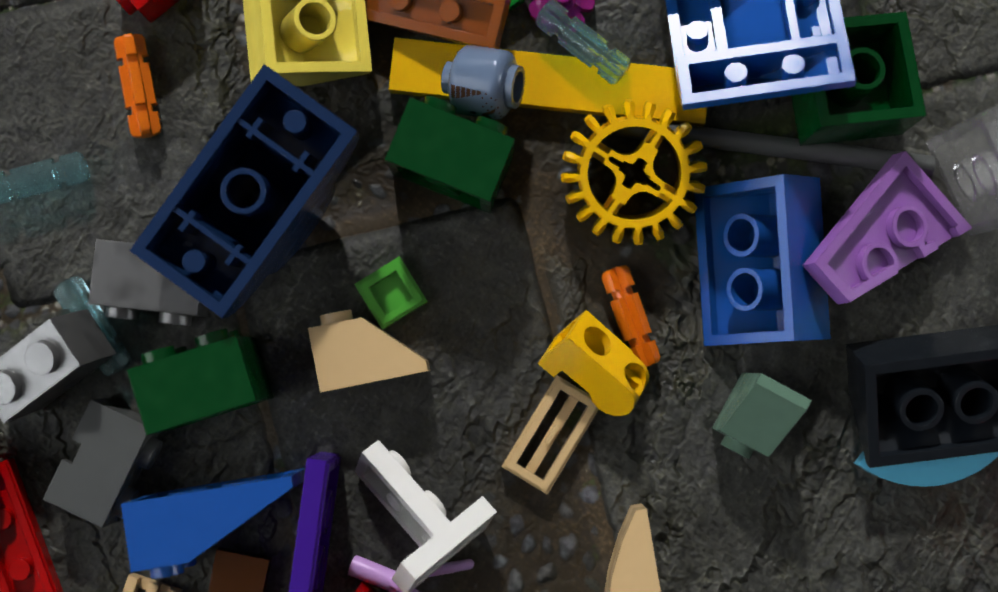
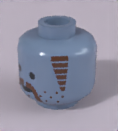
[441,45,525,120]

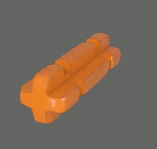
[113,33,162,138]
[601,265,661,367]

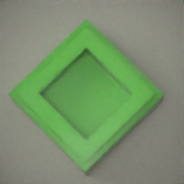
[354,256,428,330]

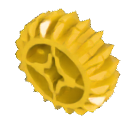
[561,99,707,245]

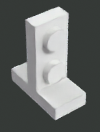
[354,440,497,592]

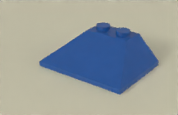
[665,0,856,110]

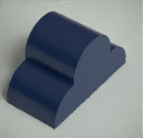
[129,64,359,318]

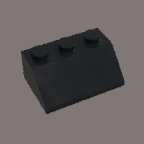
[846,325,998,468]

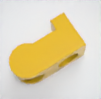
[537,310,649,416]

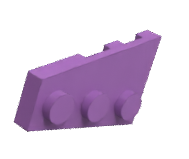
[802,151,972,305]

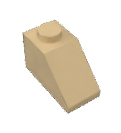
[308,310,431,393]

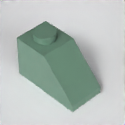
[712,373,812,460]

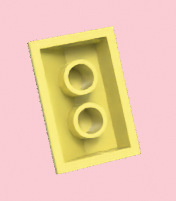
[243,0,372,87]

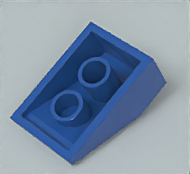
[121,468,305,579]

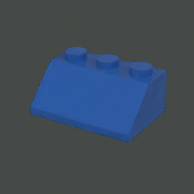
[694,174,831,346]

